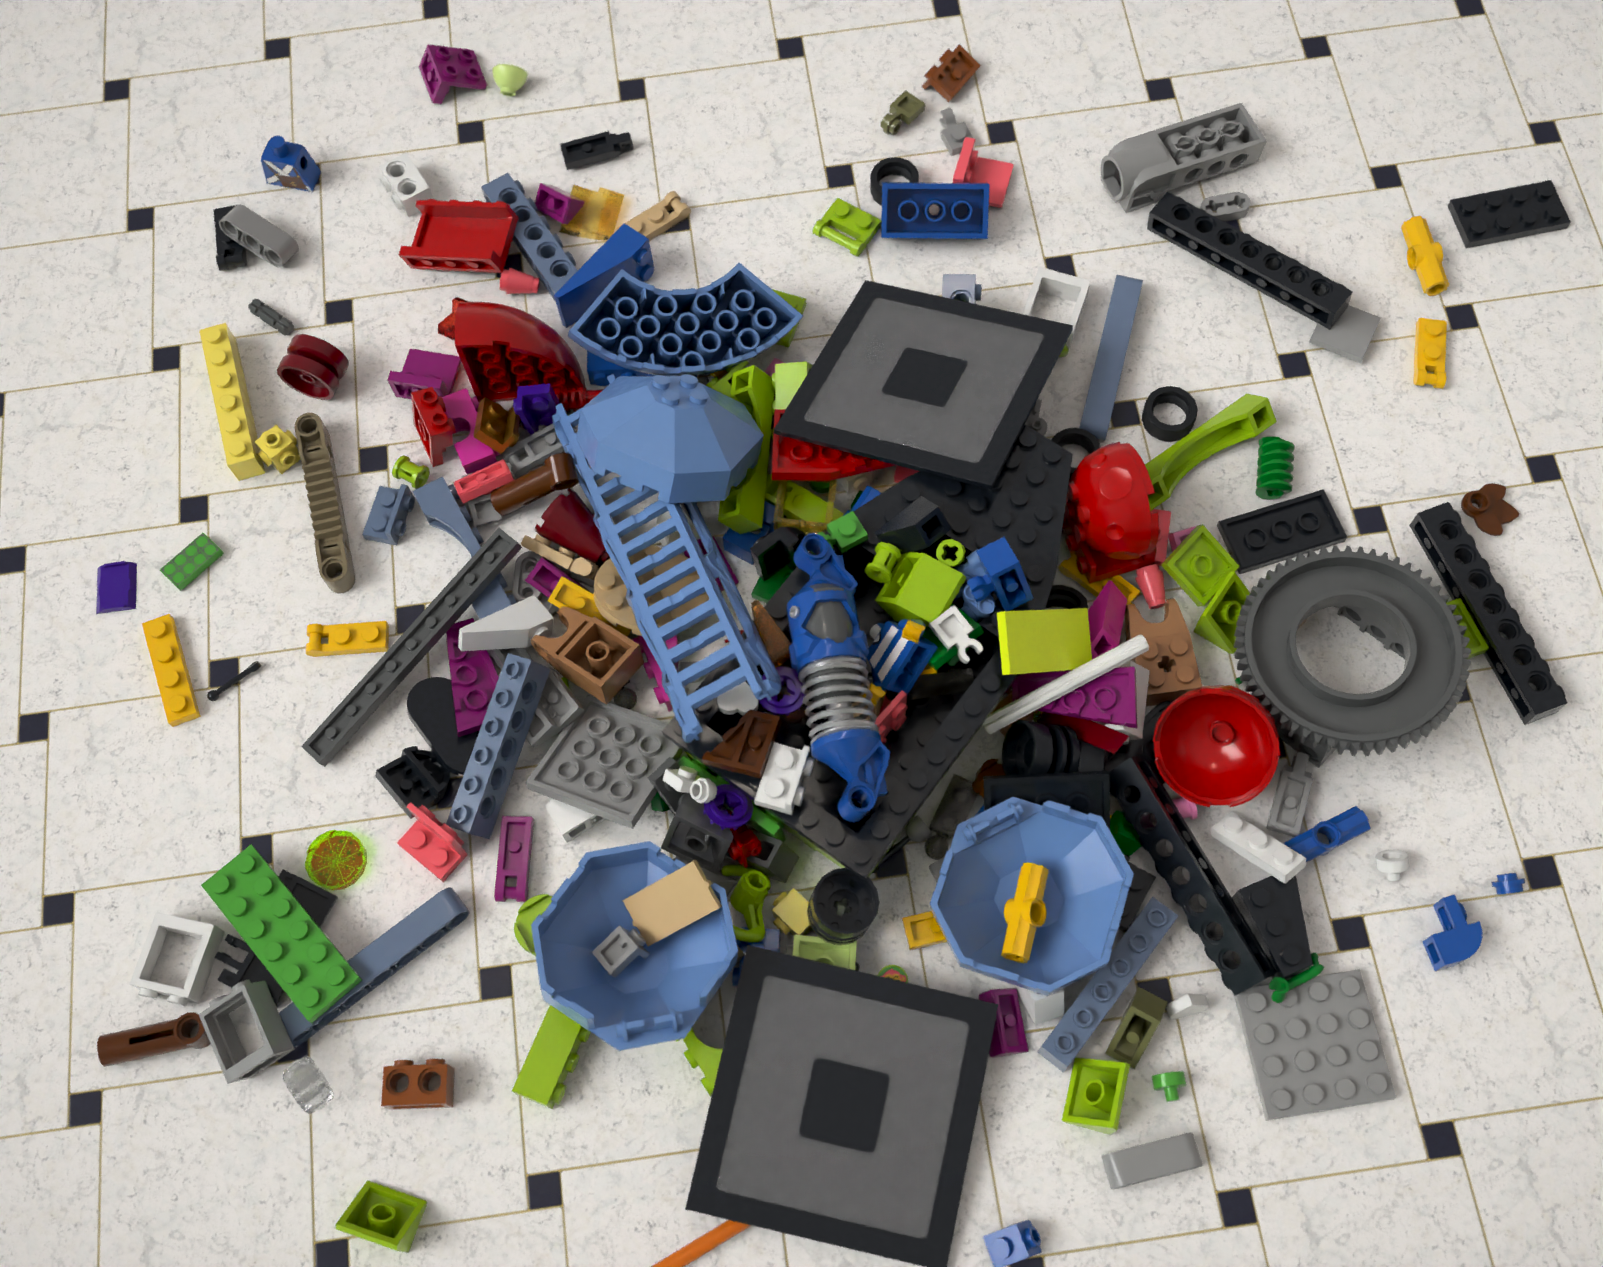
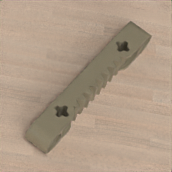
[295,413,355,594]

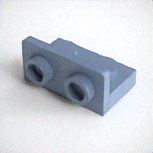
[362,484,415,546]

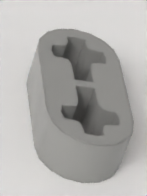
[1200,192,1250,222]

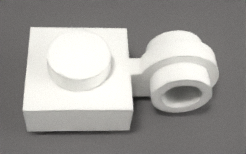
[663,766,717,803]

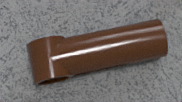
[490,453,579,516]
[97,1012,211,1067]

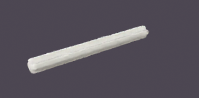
[982,635,1150,734]

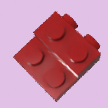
[411,387,456,467]

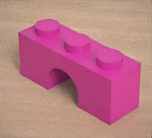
[442,388,501,474]

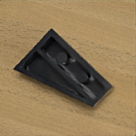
[1232,875,1313,980]

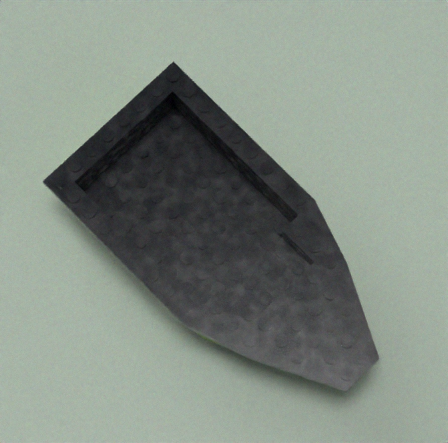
[662,425,1073,881]

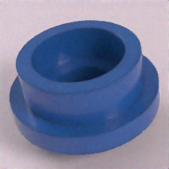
[1491,873,1525,894]

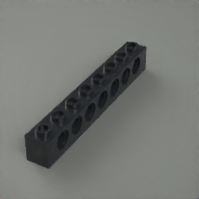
[1147,192,1353,330]
[1409,502,1568,725]
[1109,754,1277,996]

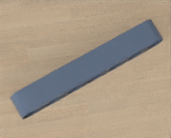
[1080,275,1143,441]
[279,887,470,1047]

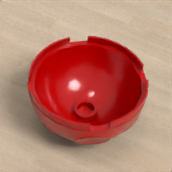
[1064,442,1159,560]
[1153,685,1280,807]

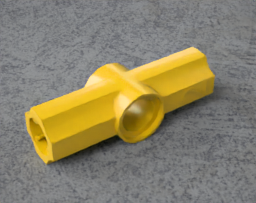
[1401,216,1449,296]
[1001,863,1049,963]

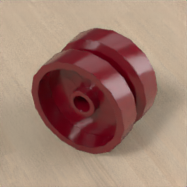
[277,334,349,400]

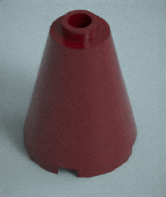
[535,488,610,564]

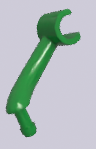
[1269,953,1324,1003]

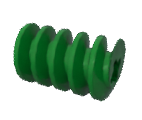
[1256,436,1295,500]

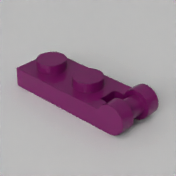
[494,816,534,902]

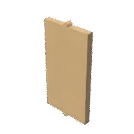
[623,860,722,946]

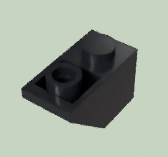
[874,496,951,554]

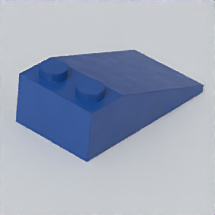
[554,223,655,328]

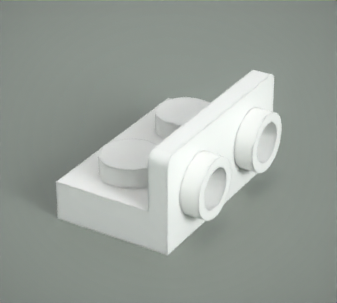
[754,742,815,815]

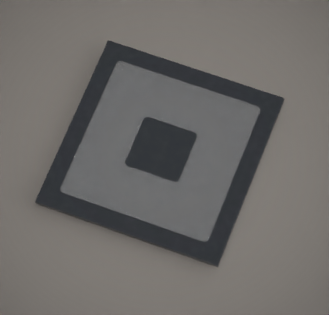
[774,280,1073,490]
[685,945,999,1267]

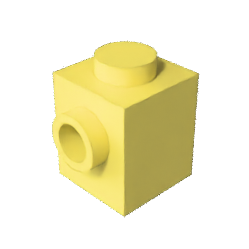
[772,888,812,936]

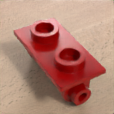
[727,810,762,868]

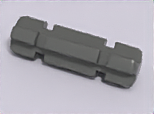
[248,299,294,336]

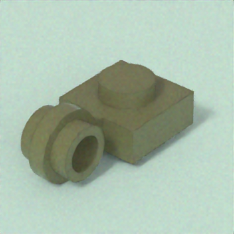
[880,91,925,135]

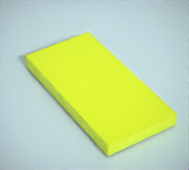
[997,608,1092,675]

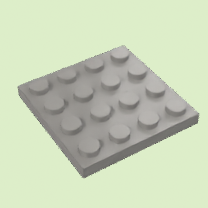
[526,695,684,829]
[1234,969,1396,1121]

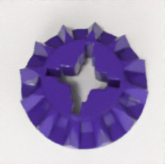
[759,667,806,716]
[704,784,753,831]

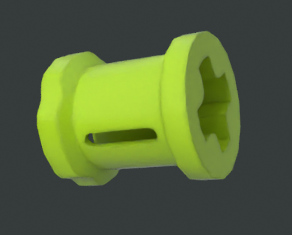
[392,455,430,489]
[936,539,966,567]
[865,542,902,583]

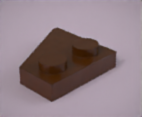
[702,710,781,779]

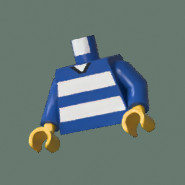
[861,619,938,707]

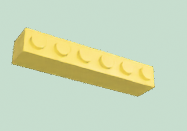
[199,323,265,481]

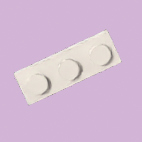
[1211,811,1306,884]

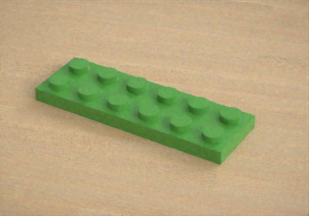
[201,845,362,1023]

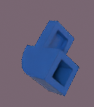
[1422,895,1482,972]

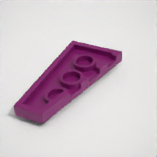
[445,618,499,737]
[1012,667,1137,729]

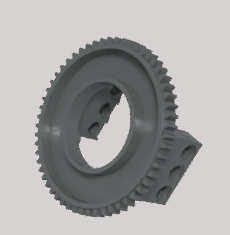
[1234,546,1471,768]

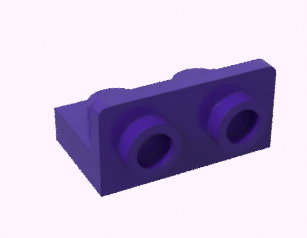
[513,383,560,435]

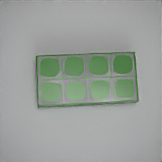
[160,533,224,591]

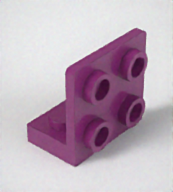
[419,44,487,104]
[387,349,461,399]

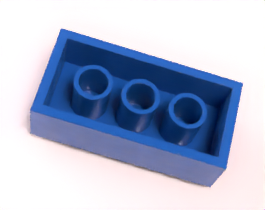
[881,182,990,239]

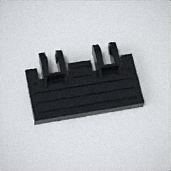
[214,869,338,1005]

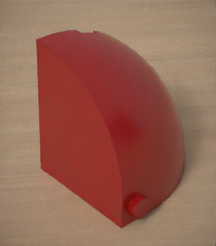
[455,302,586,403]

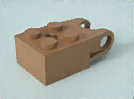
[1125,598,1202,707]
[530,606,644,705]

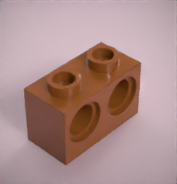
[381,1059,455,1110]

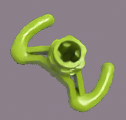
[721,865,771,943]

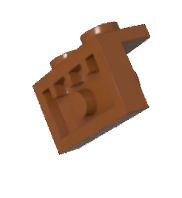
[921,44,981,102]

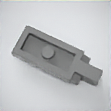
[1266,752,1313,837]

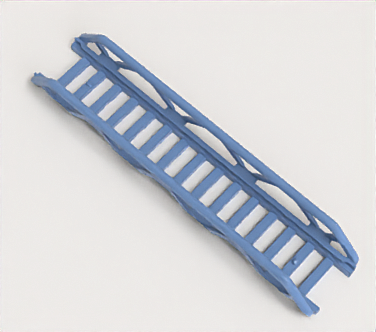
[552,374,781,743]

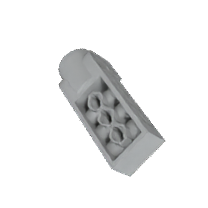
[1101,103,1267,213]

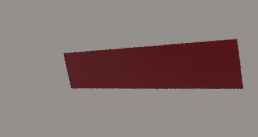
[1035,712,1129,754]

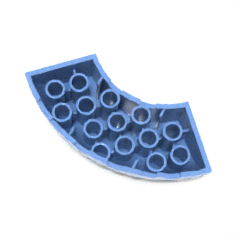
[568,263,803,376]

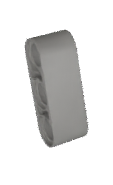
[219,204,299,267]
[1101,1132,1203,1190]

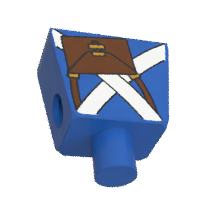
[261,135,321,192]

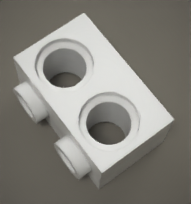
[379,152,434,217]

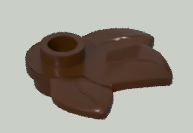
[1461,483,1519,536]

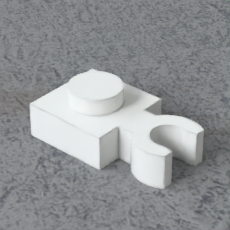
[929,605,983,664]

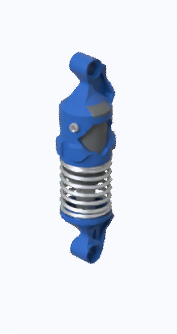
[786,533,890,822]

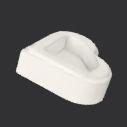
[717,682,759,715]
[1166,994,1209,1019]

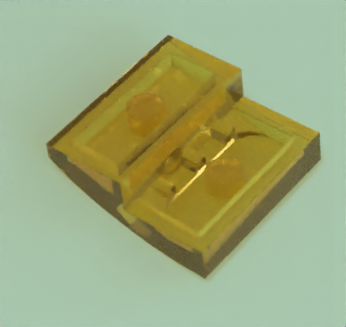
[559,184,624,240]

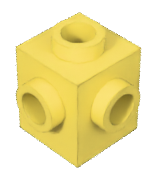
[254,425,300,475]

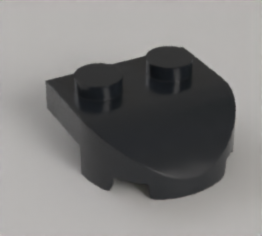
[750,527,810,582]
[375,746,450,819]

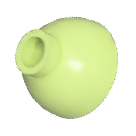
[493,64,528,96]

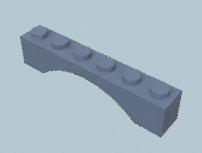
[412,476,517,619]

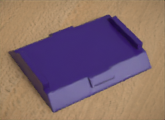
[96,561,137,614]

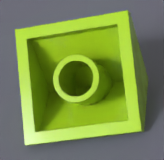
[1193,571,1250,654]
[1062,1057,1130,1135]
[335,1180,427,1253]

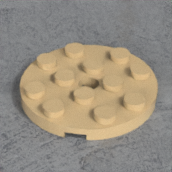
[593,546,709,636]

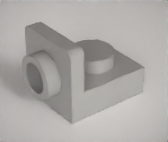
[592,925,650,978]

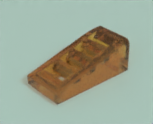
[751,600,791,668]

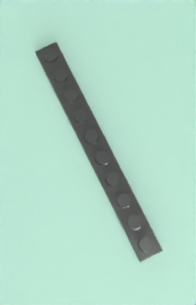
[301,528,522,767]

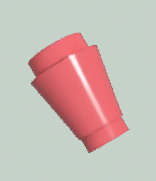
[500,268,540,294]
[1135,564,1166,609]

